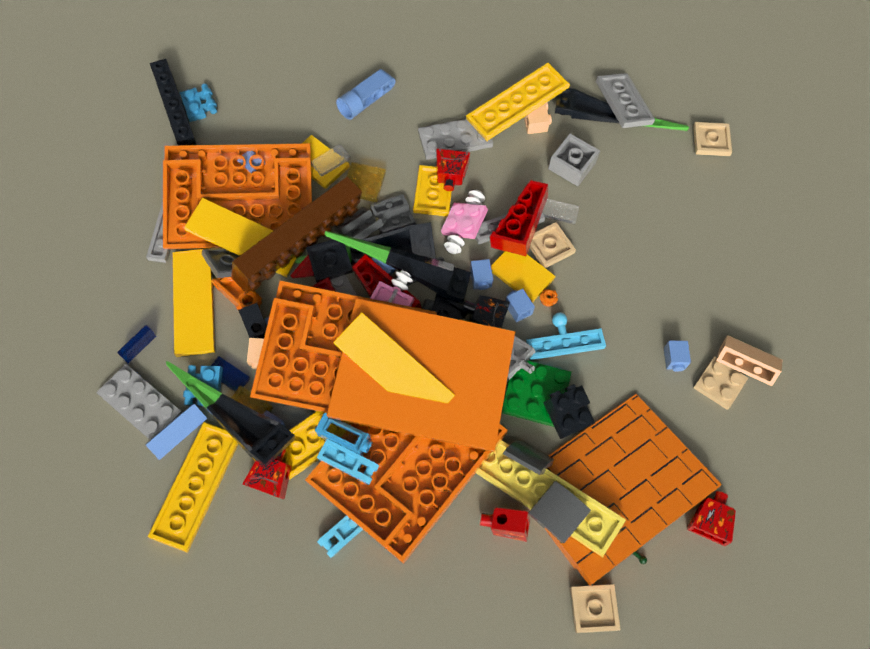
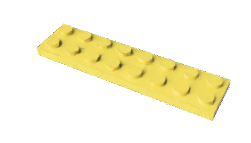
[476,440,626,557]

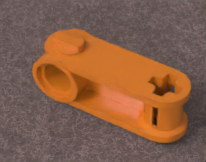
[211,277,262,310]

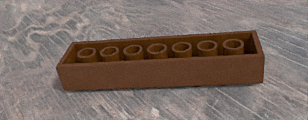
[231,177,362,294]

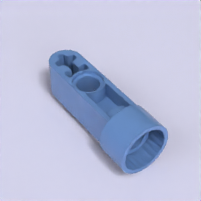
[336,69,396,120]

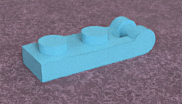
[317,439,379,485]
[317,515,363,558]

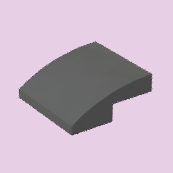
[369,194,416,234]
[334,207,384,240]
[503,440,555,475]
[528,481,591,543]

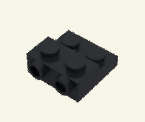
[543,384,595,439]

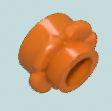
[540,289,558,307]

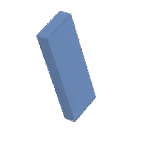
[145,403,207,460]

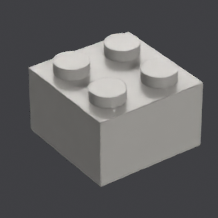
[548,134,600,186]

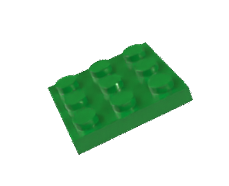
[501,361,572,427]

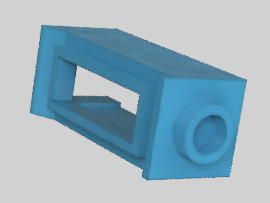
[315,413,372,456]

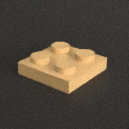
[693,122,732,156]
[530,222,576,268]
[693,356,748,410]
[570,584,620,633]

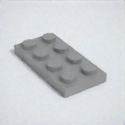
[596,73,655,128]
[418,119,493,160]
[96,364,182,440]

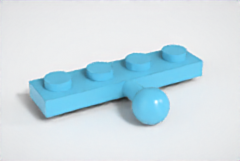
[526,312,606,360]

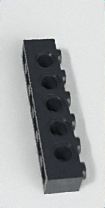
[150,59,197,146]

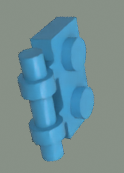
[179,84,217,122]
[183,365,223,406]

